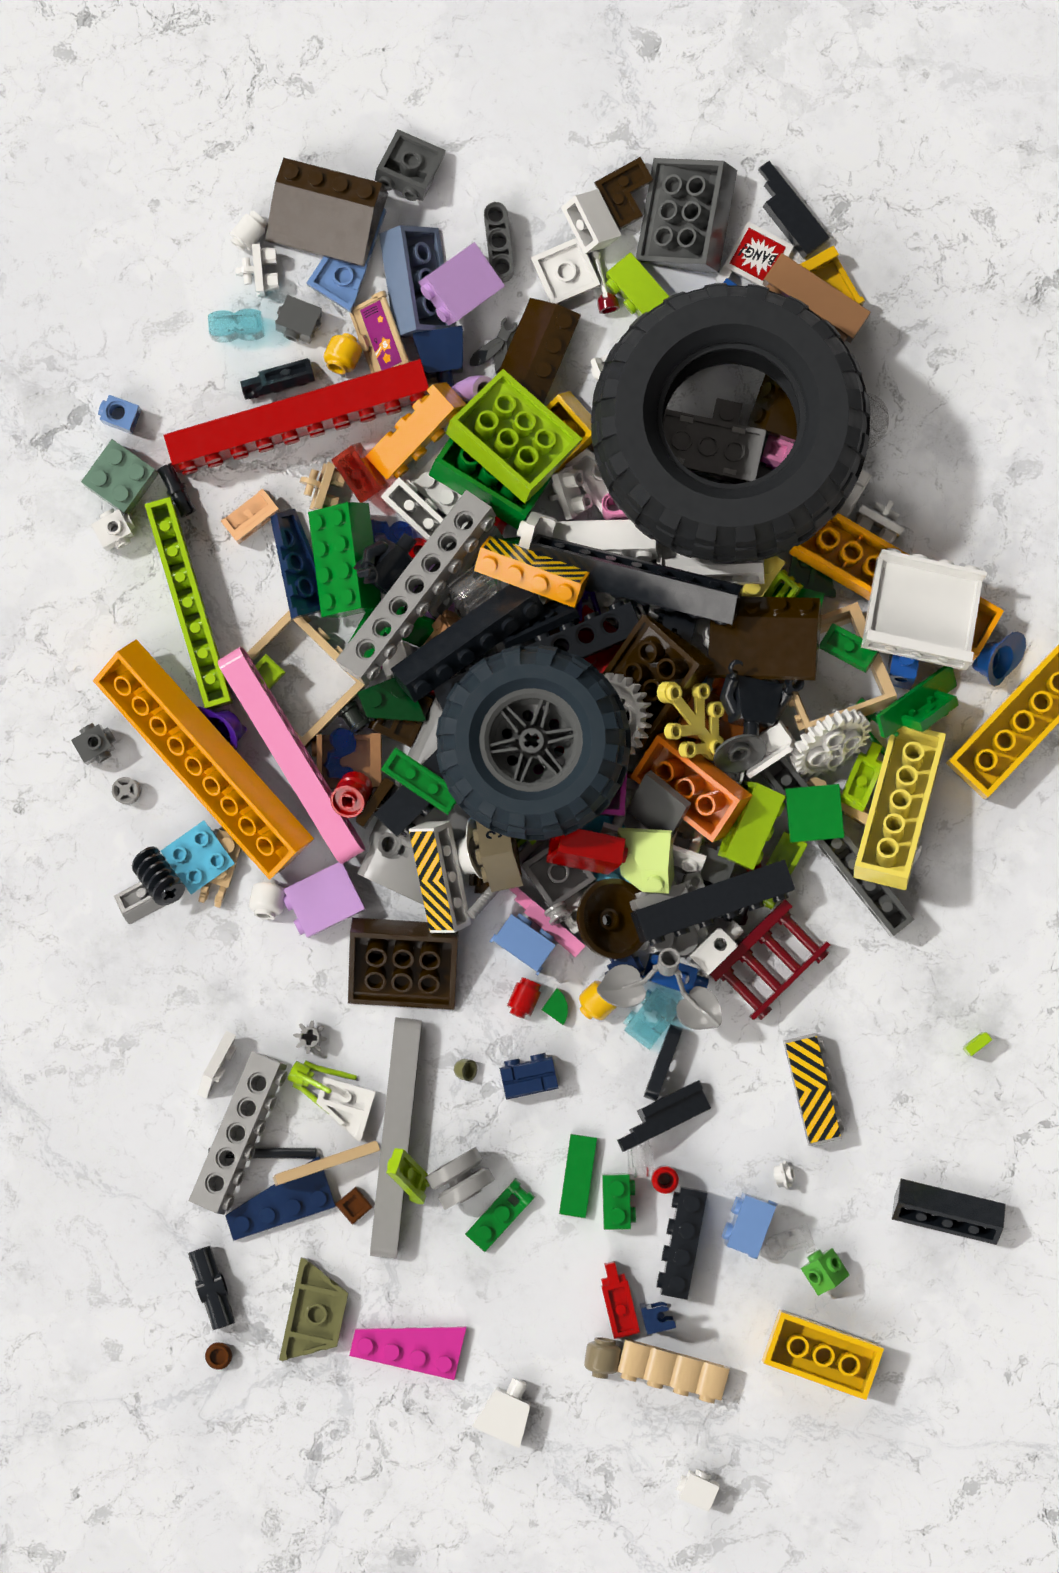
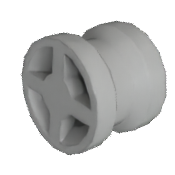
[112,777,141,805]

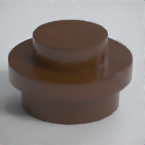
[205,1342,232,1370]

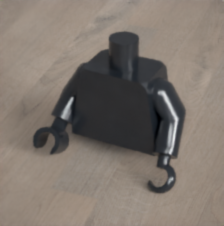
[354,533,417,614]
[720,659,805,736]

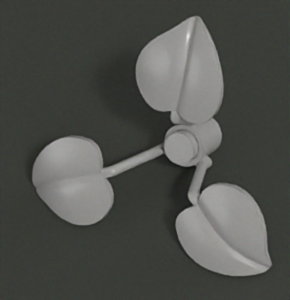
[597,925,722,1030]

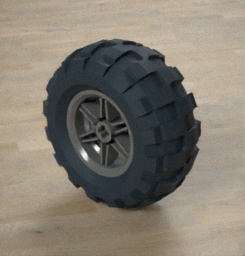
[436,645,631,841]

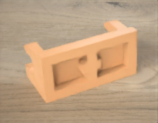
[221,489,280,544]

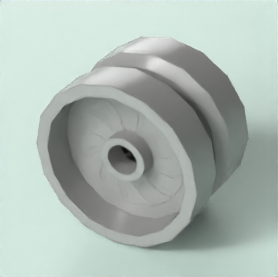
[425,1147,495,1210]

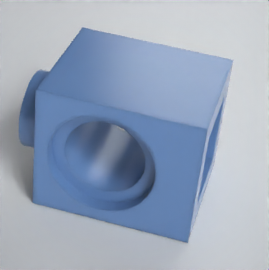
[98,395,142,435]

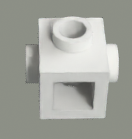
[91,509,135,551]

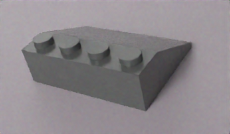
[636,158,737,273]

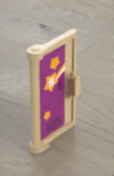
[349,291,411,373]

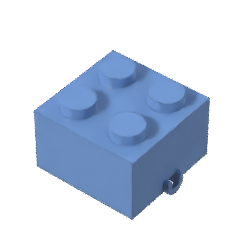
[489,913,556,976]
[721,1192,778,1259]

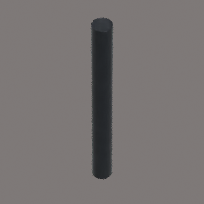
[208,1148,316,1158]

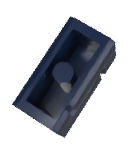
[499,1053,559,1100]

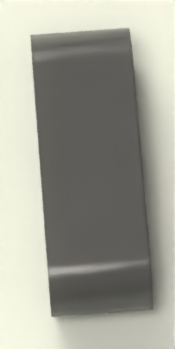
[484,202,514,283]

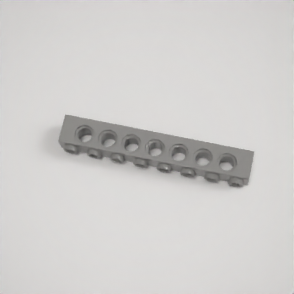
[336,490,496,685]

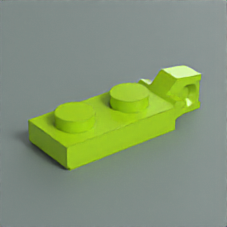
[840,742,882,812]

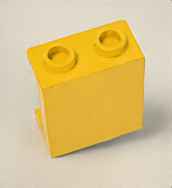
[799,245,865,306]

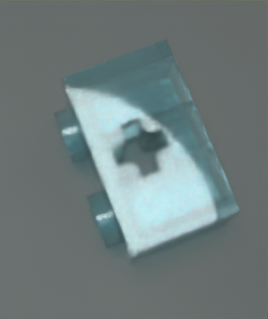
[623,988,677,1050]

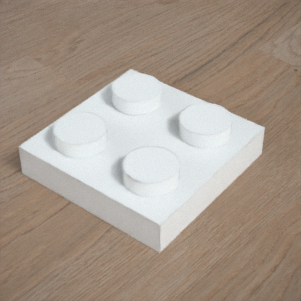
[531,238,601,305]

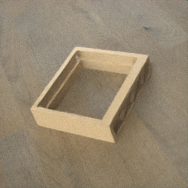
[778,602,897,734]
[247,611,369,748]

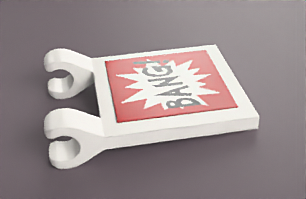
[715,222,794,287]

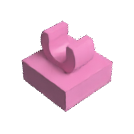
[760,435,794,470]

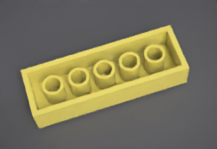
[853,726,946,891]

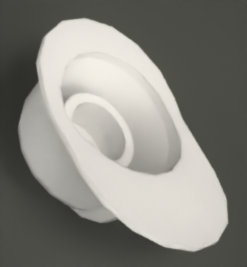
[455,817,483,879]

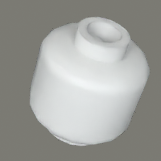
[249,878,286,920]

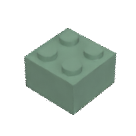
[81,439,158,515]

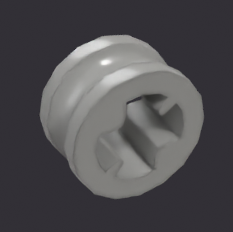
[544,901,572,926]

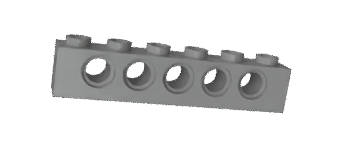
[188,1051,287,1215]

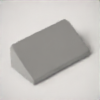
[114,882,166,924]

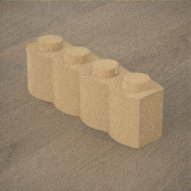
[617,1338,730,1404]

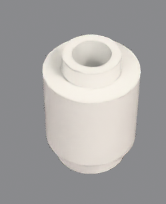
[230,211,268,251]

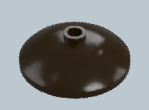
[576,878,644,959]

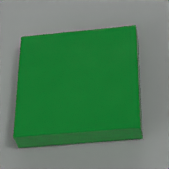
[785,784,844,843]

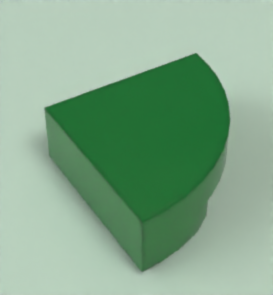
[541,988,568,1025]

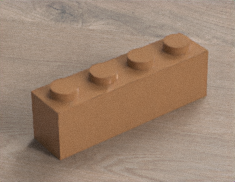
[762,253,871,343]

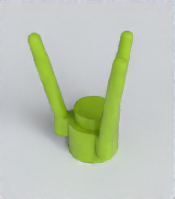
[287,1060,357,1114]

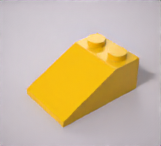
[546,391,592,473]

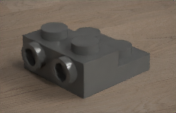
[375,129,446,201]

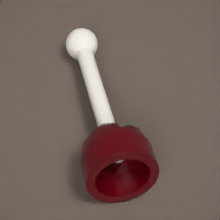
[591,250,620,314]

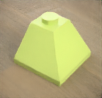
[618,828,675,894]

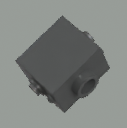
[275,295,322,344]

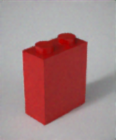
[546,829,628,875]

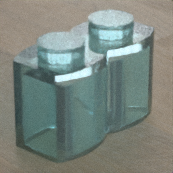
[208,309,265,343]

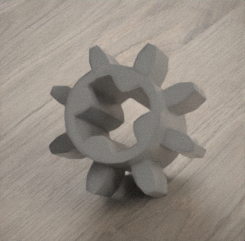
[293,1021,327,1054]

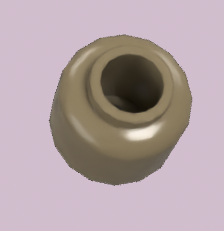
[584,1337,621,1379]

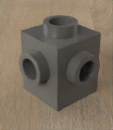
[71,723,116,765]

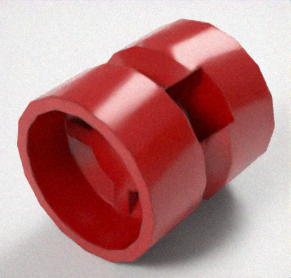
[330,771,373,818]

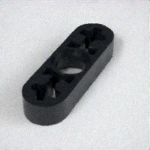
[643,1024,683,1101]

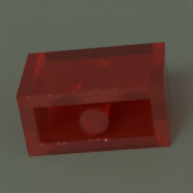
[331,443,390,503]

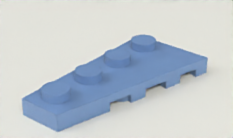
[306,208,387,313]

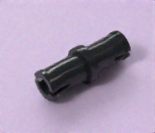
[157,463,196,518]

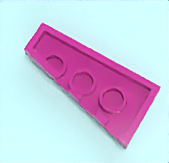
[349,1326,467,1380]

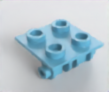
[160,820,235,895]

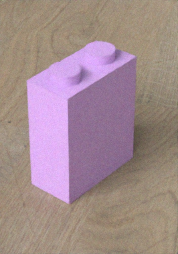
[418,242,505,326]
[283,862,366,938]

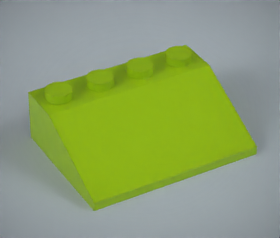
[445,369,582,503]

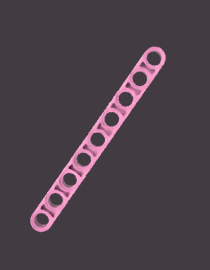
[218,646,365,864]

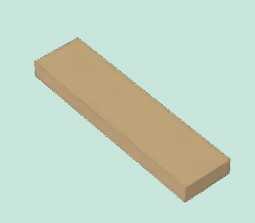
[273,1141,380,1186]

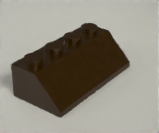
[498,298,581,404]
[747,374,797,442]

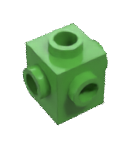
[800,1248,850,1296]

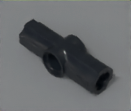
[188,1245,235,1330]

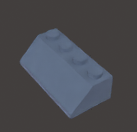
[379,225,454,338]

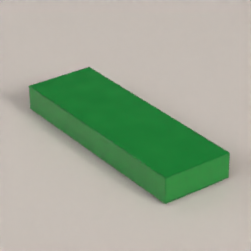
[380,747,457,815]
[559,1134,597,1218]

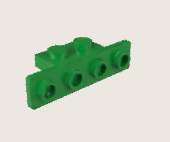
[876,666,959,738]

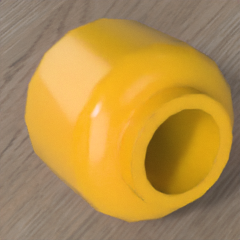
[323,333,362,375]
[579,981,617,1020]

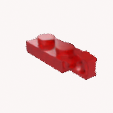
[601,1261,640,1339]

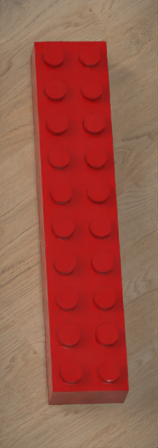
[163,359,430,475]

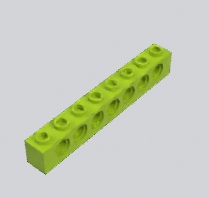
[144,497,233,710]

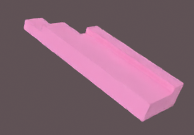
[509,887,585,957]

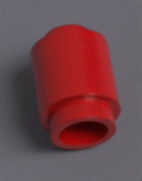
[507,977,541,1019]
[651,1165,679,1194]

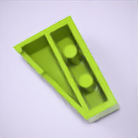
[718,781,785,870]

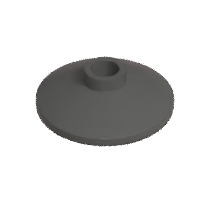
[713,734,766,773]

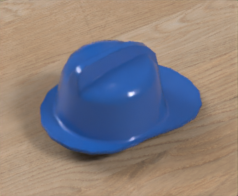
[972,631,1026,687]

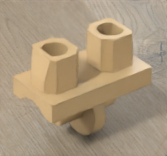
[300,462,347,510]

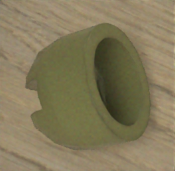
[453,1059,477,1081]

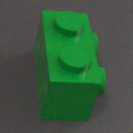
[602,1173,636,1230]

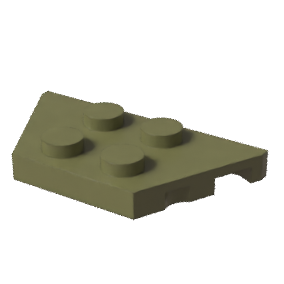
[279,1257,349,1361]

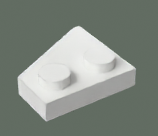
[197,1031,237,1099]
[316,1076,376,1142]

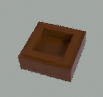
[335,1187,373,1225]

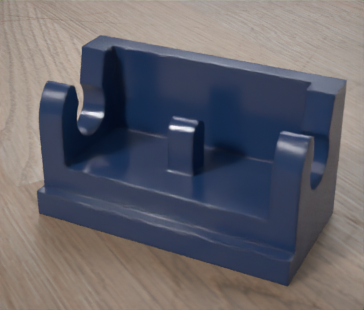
[639,1302,676,1335]

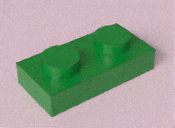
[819,623,879,673]

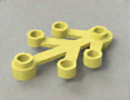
[657,682,724,761]

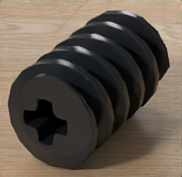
[132,846,185,906]

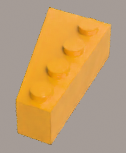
[365,382,466,480]

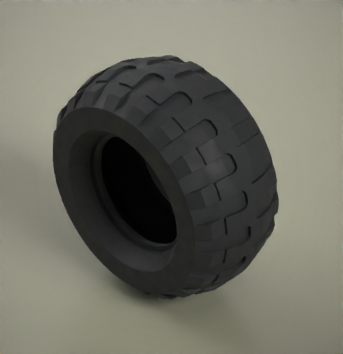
[591,283,871,564]

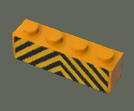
[474,536,590,608]

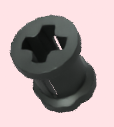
[337,701,371,735]

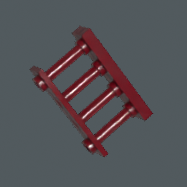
[709,899,830,1020]

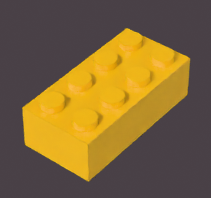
[762,1309,884,1400]

